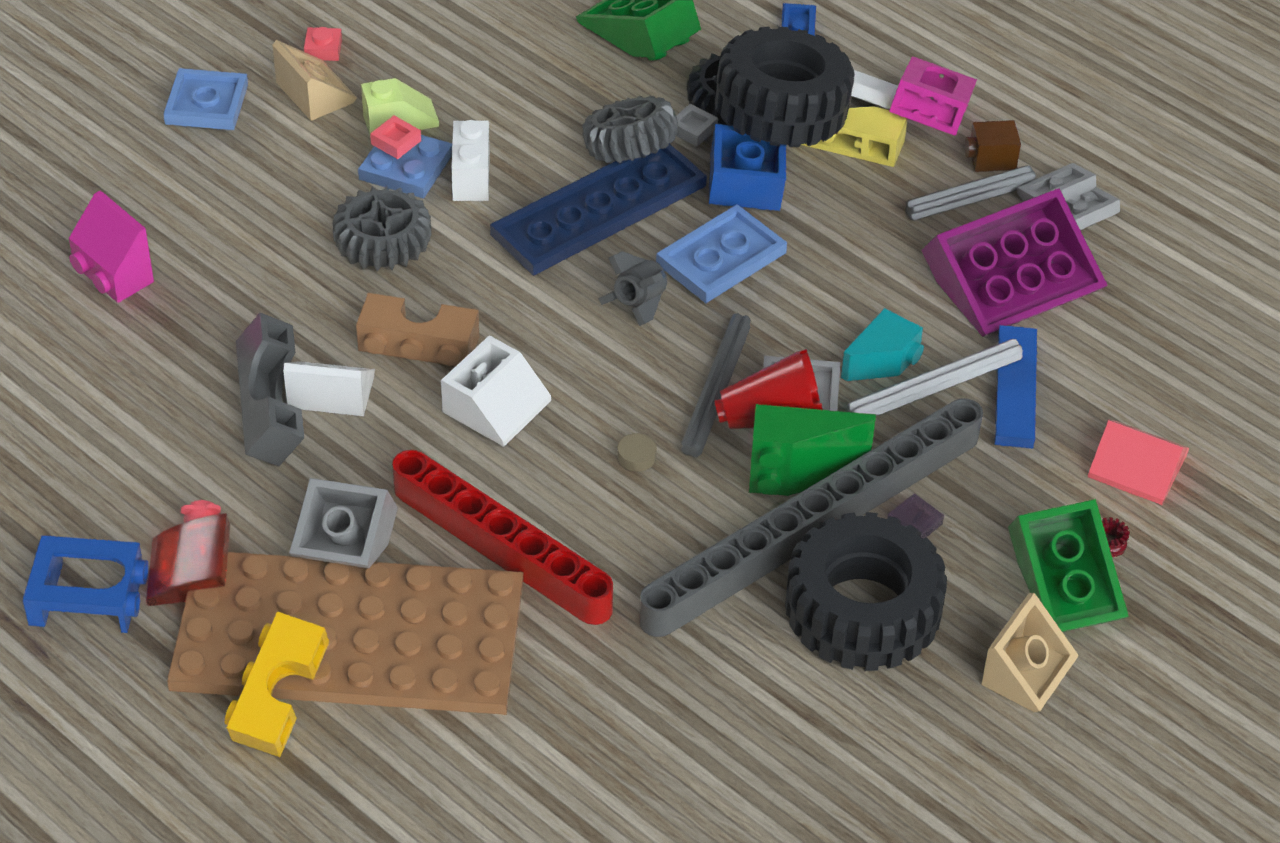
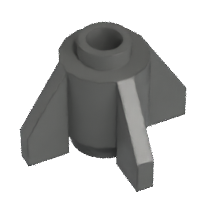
[598,251,667,326]

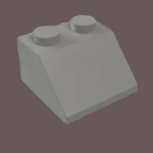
[289,478,398,568]

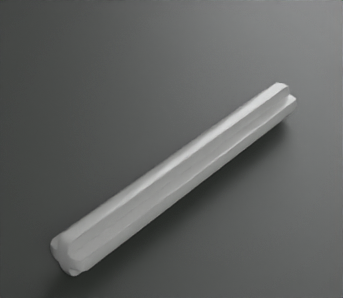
[848,339,1023,416]

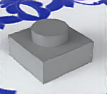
[676,104,718,147]

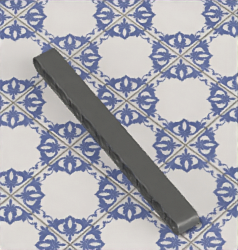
[639,398,983,637]

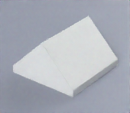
[283,361,375,416]

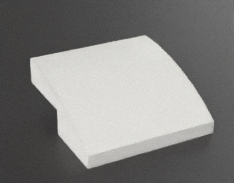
[851,70,898,110]

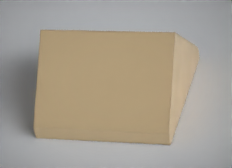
[272,40,357,121]
[981,593,1079,712]

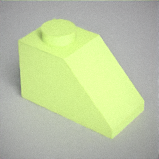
[361,78,439,135]

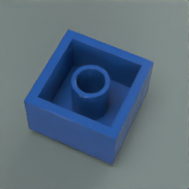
[709,124,786,211]

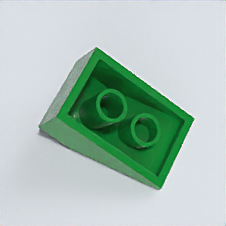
[576,0,701,61]
[749,404,876,496]
[1008,499,1129,632]

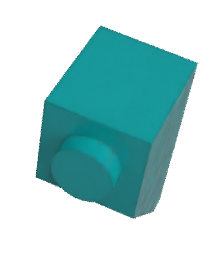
[841,308,924,381]

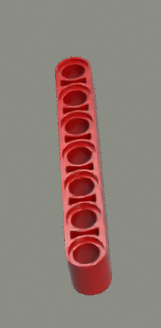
[392,450,613,625]

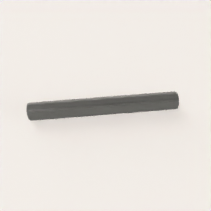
[681,313,751,457]

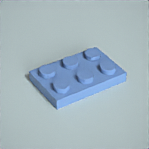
[656,204,787,303]

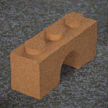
[356,293,479,366]

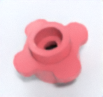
[181,500,224,534]

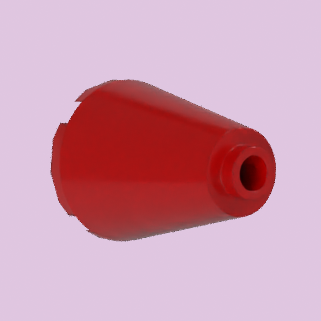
[714,349,823,429]

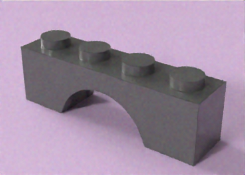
[236,313,304,466]

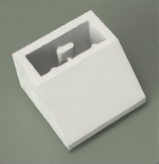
[441,335,551,447]

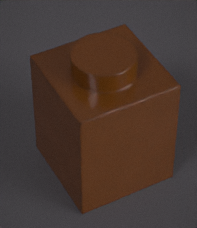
[965,120,1021,172]

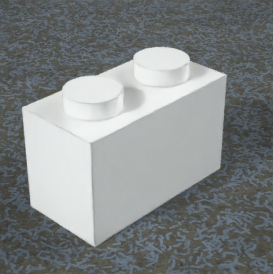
[452,120,490,201]

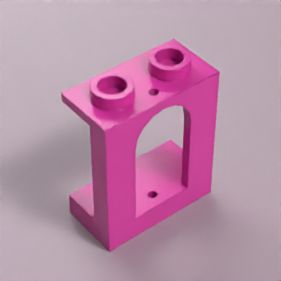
[889,56,977,136]

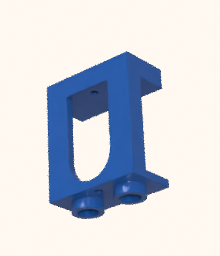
[23,535,149,633]

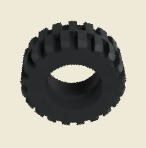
[714,27,855,147]
[785,512,947,671]

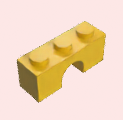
[224,612,329,757]

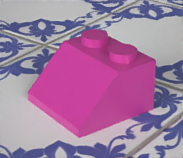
[69,190,154,303]

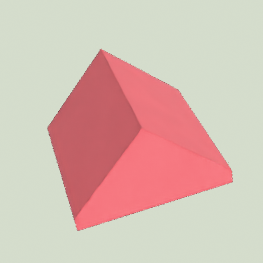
[1088,420,1189,505]

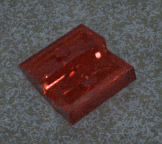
[146,513,230,606]

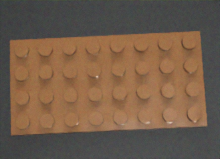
[167,550,523,715]

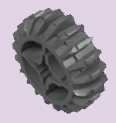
[582,96,678,163]
[332,186,432,272]

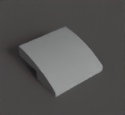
[1017,163,1120,230]

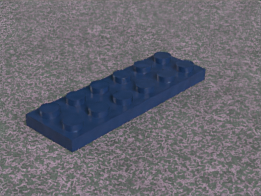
[490,143,707,276]

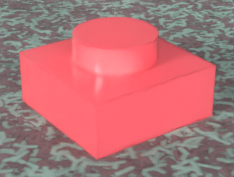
[304,27,342,61]
[370,115,421,159]

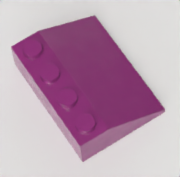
[921,188,1108,337]

